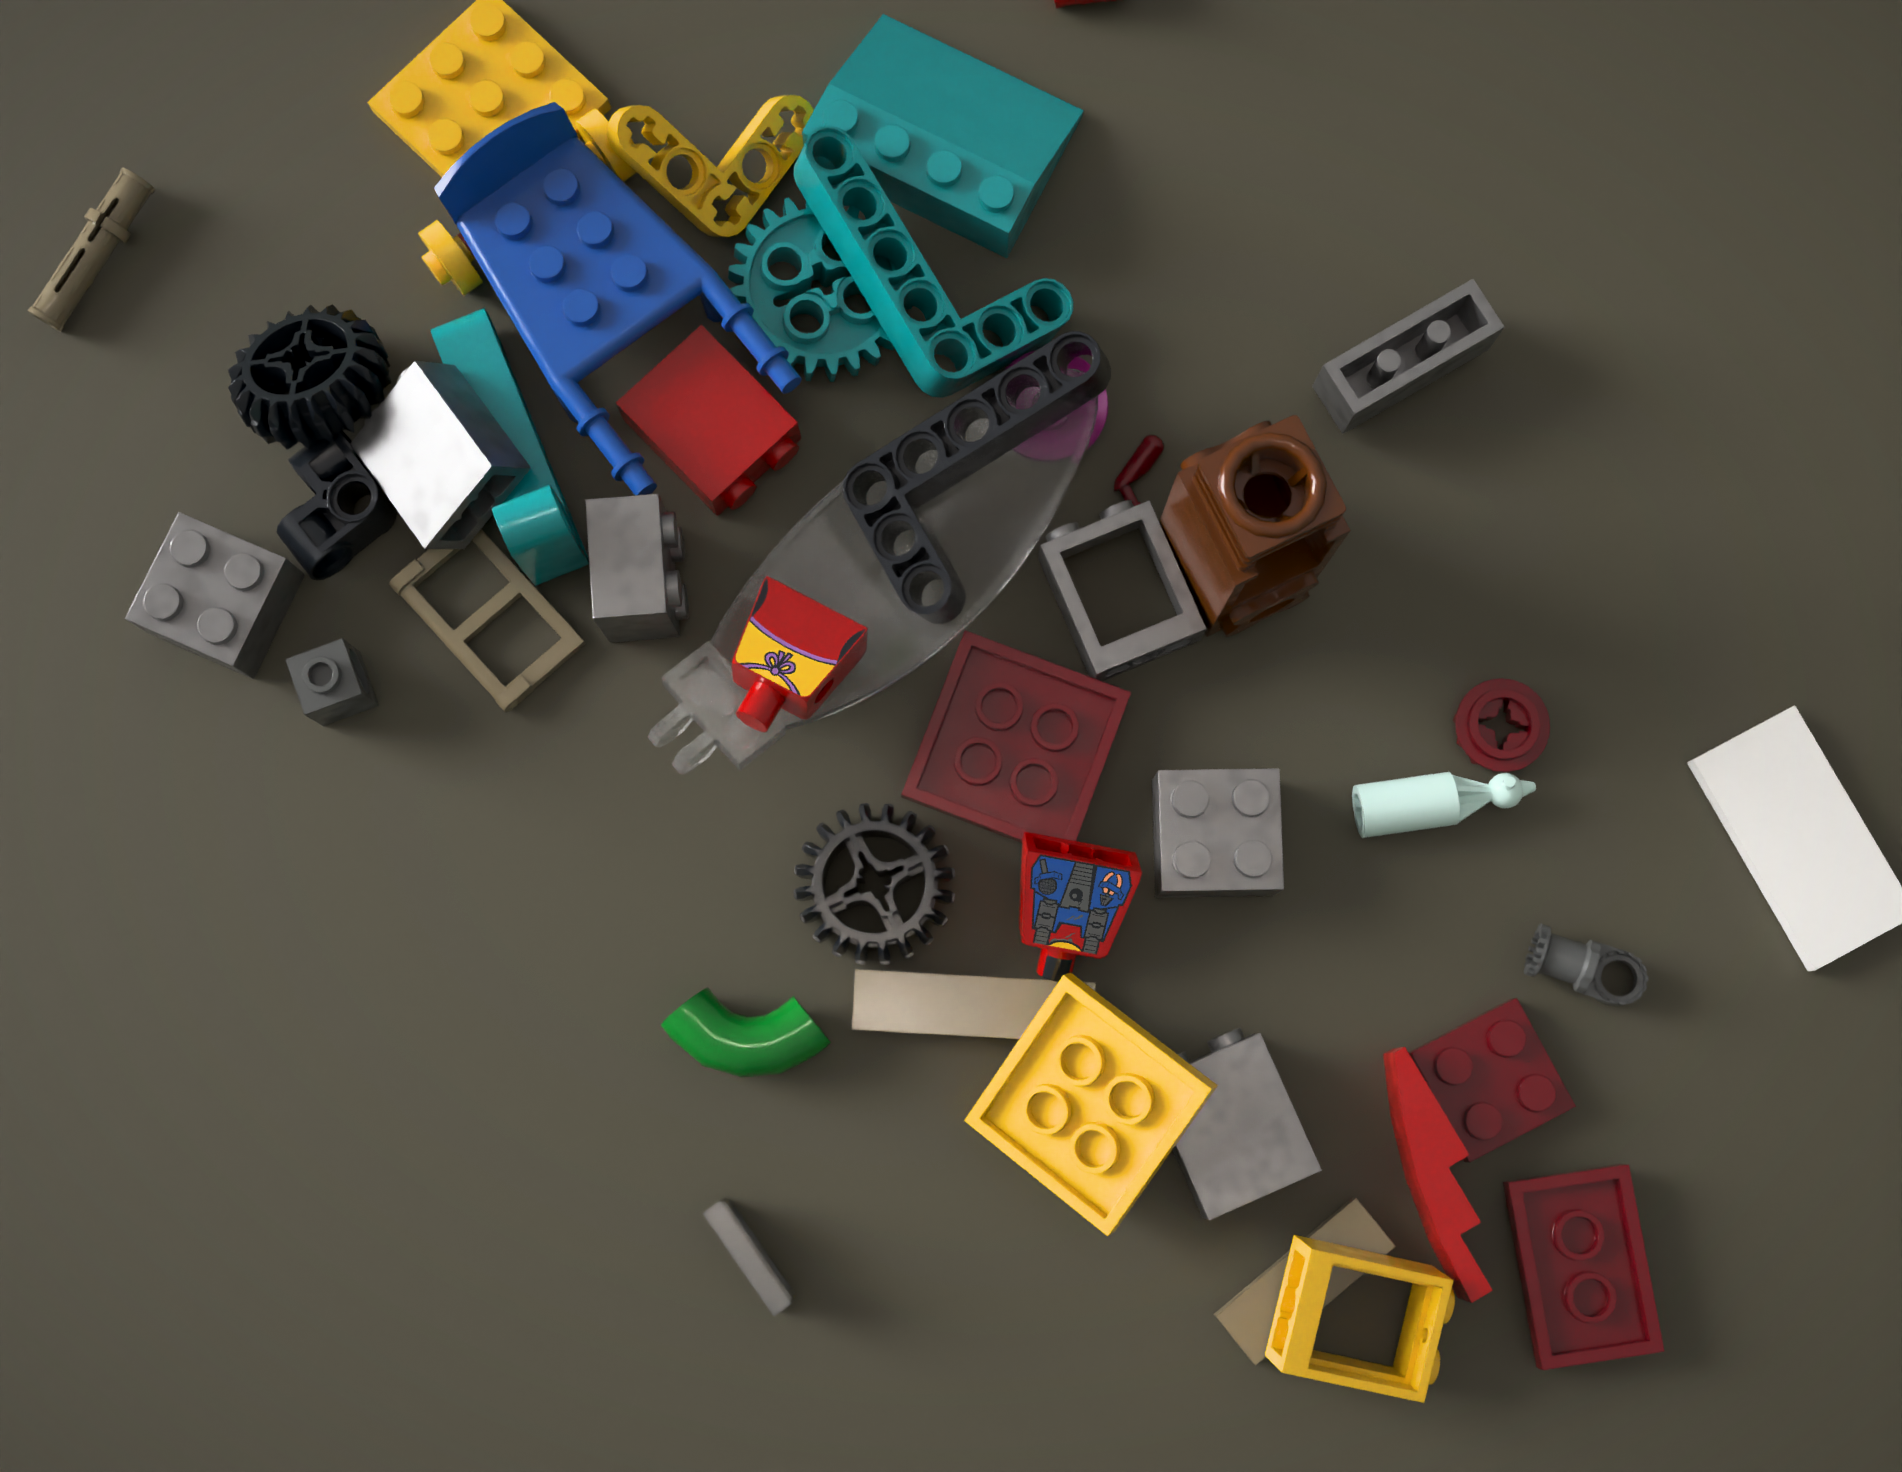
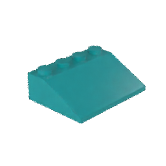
[802,14,1084,258]

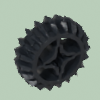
[228,304,391,450]
[794,803,955,966]

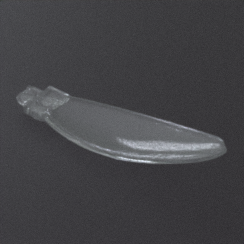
[647,368,1098,775]

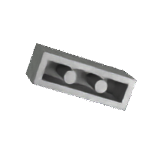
[1312,279,1505,434]

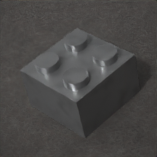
[585,494,689,643]
[125,512,305,679]
[1152,768,1284,898]

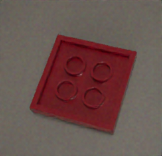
[901,630,1131,843]

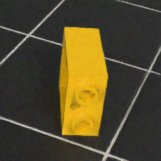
[1265,1235,1455,1403]

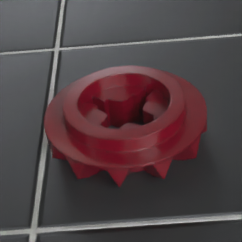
[1453,678,1550,773]

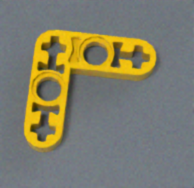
[607,95,814,237]

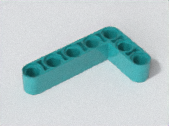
[793,126,1073,398]
[431,308,589,586]

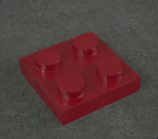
[1409,998,1576,1163]

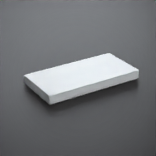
[1687,705,1902,972]

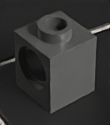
[285,638,379,726]

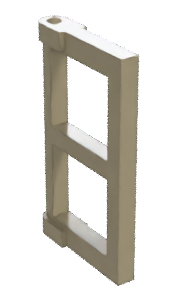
[389,529,586,713]

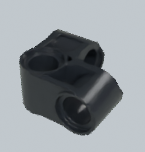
[276,430,397,581]

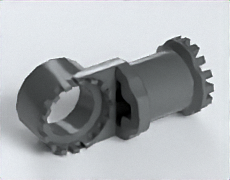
[1524,923,1649,1006]

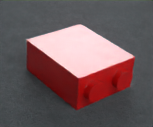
[615,324,801,516]

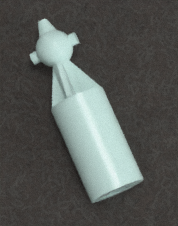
[1352,772,1536,838]

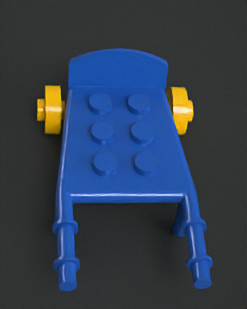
[418,102,802,495]

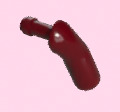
[1113,435,1164,506]

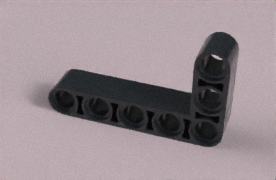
[843,331,1111,624]

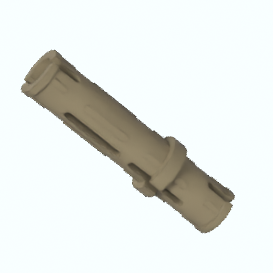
[27,167,155,332]

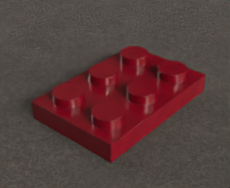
[1503,1164,1665,1370]

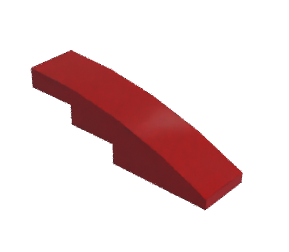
[1383,1047,1493,1303]

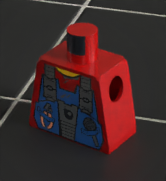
[1019,831,1142,982]

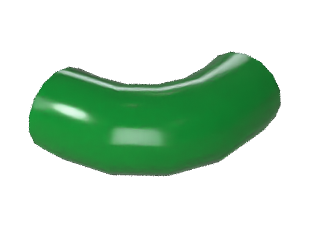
[661,988,831,1078]

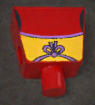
[732,576,868,732]

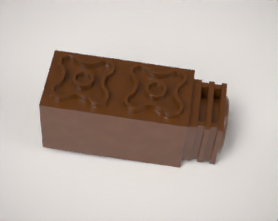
[1159,415,1351,637]

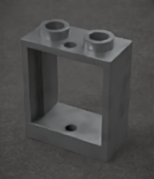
[1038,500,1206,681]

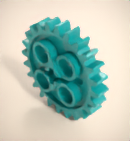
[728,197,913,382]

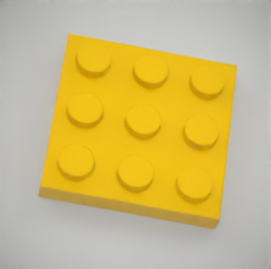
[367,0,612,177]
[964,972,1218,1236]

